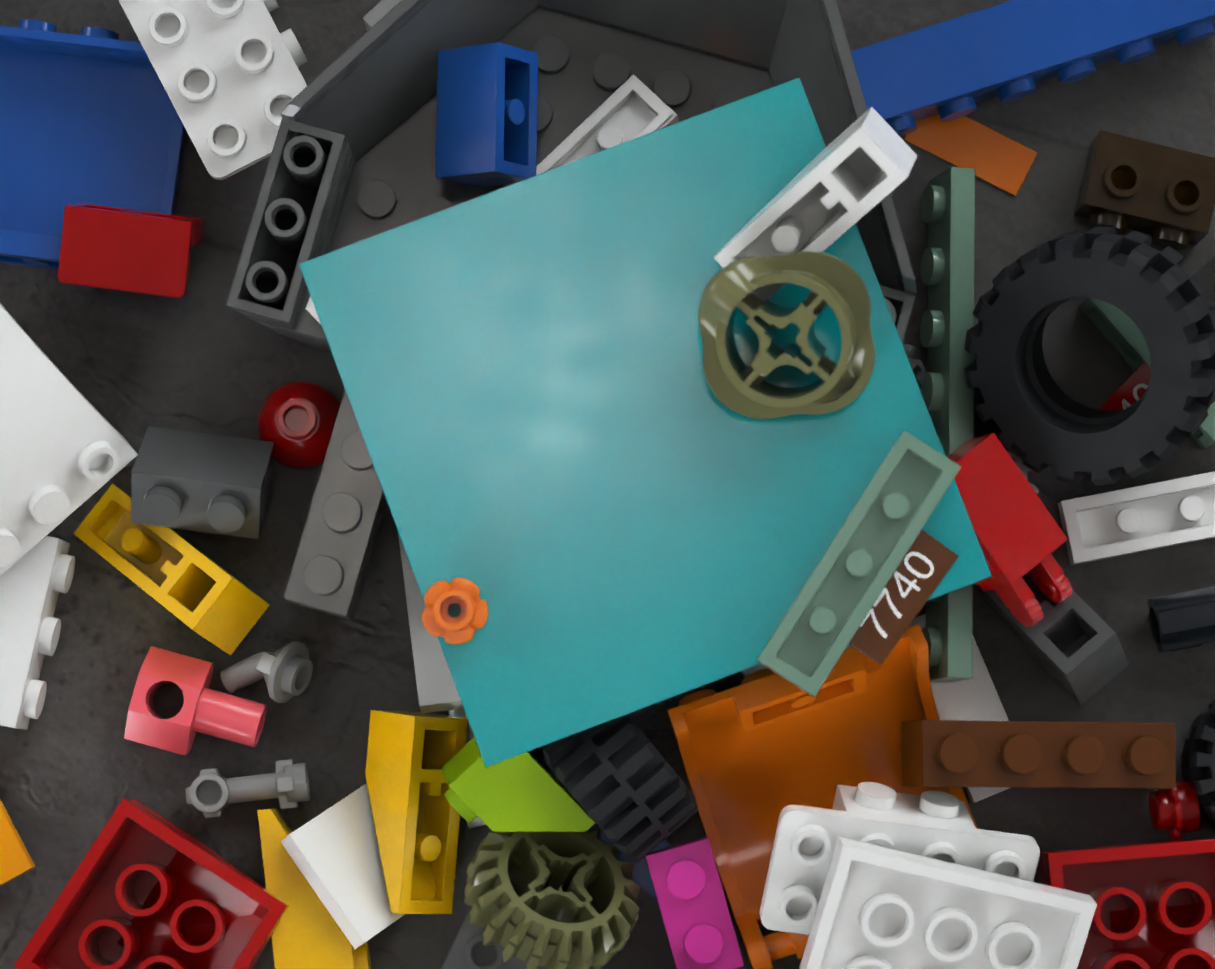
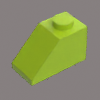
[441,737,595,832]

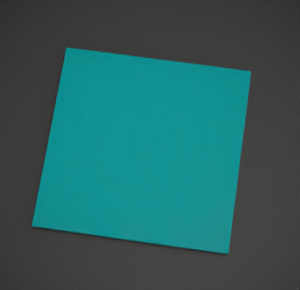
[299,78,992,767]

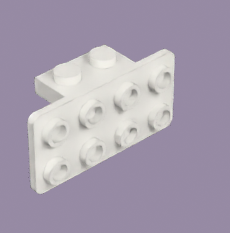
[119,0,308,180]
[759,782,1040,935]

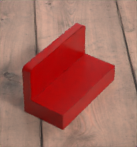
[58,203,204,298]

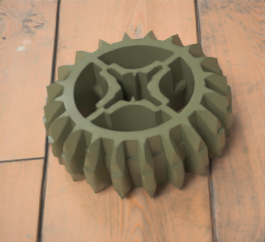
[464,827,641,969]

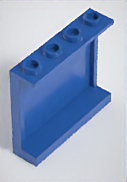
[0,19,187,270]

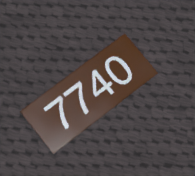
[849,530,959,666]

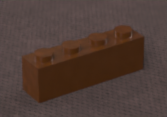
[902,720,1176,789]

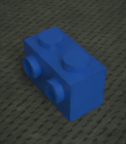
[435,42,538,187]

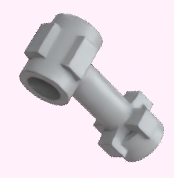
[185,759,310,818]

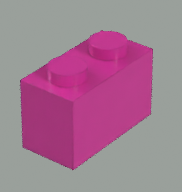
[645,836,744,969]

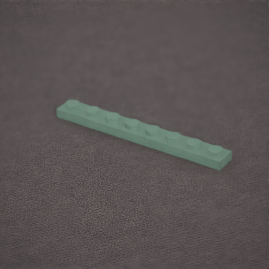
[920,167,975,683]

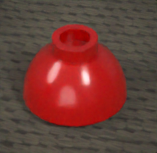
[258,381,341,469]

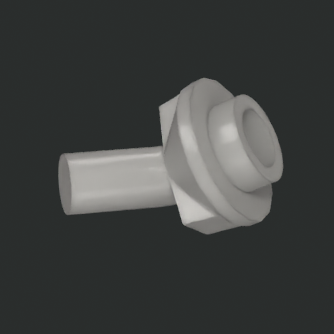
[220,641,313,703]

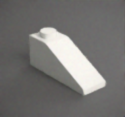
[714,107,917,301]

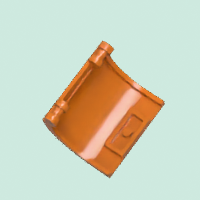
[667,624,978,969]

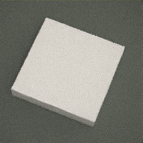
[281,783,457,949]

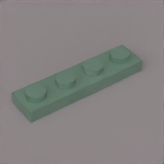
[756,430,961,697]

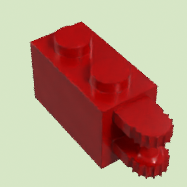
[946,432,1073,628]

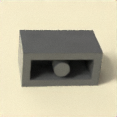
[131,426,274,539]

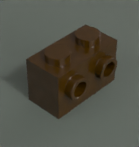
[1074,130,1215,250]

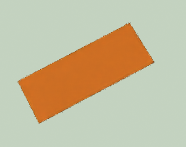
[904,114,1038,196]

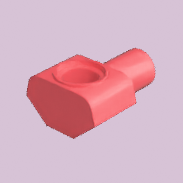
[124,646,268,756]

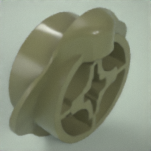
[698,251,875,419]

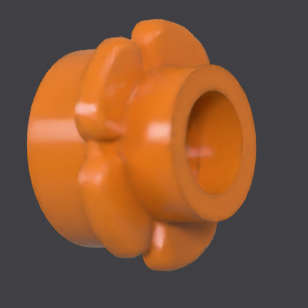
[421,577,489,645]

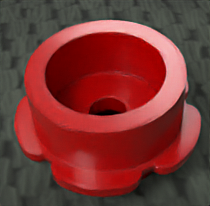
[1149,780,1200,841]

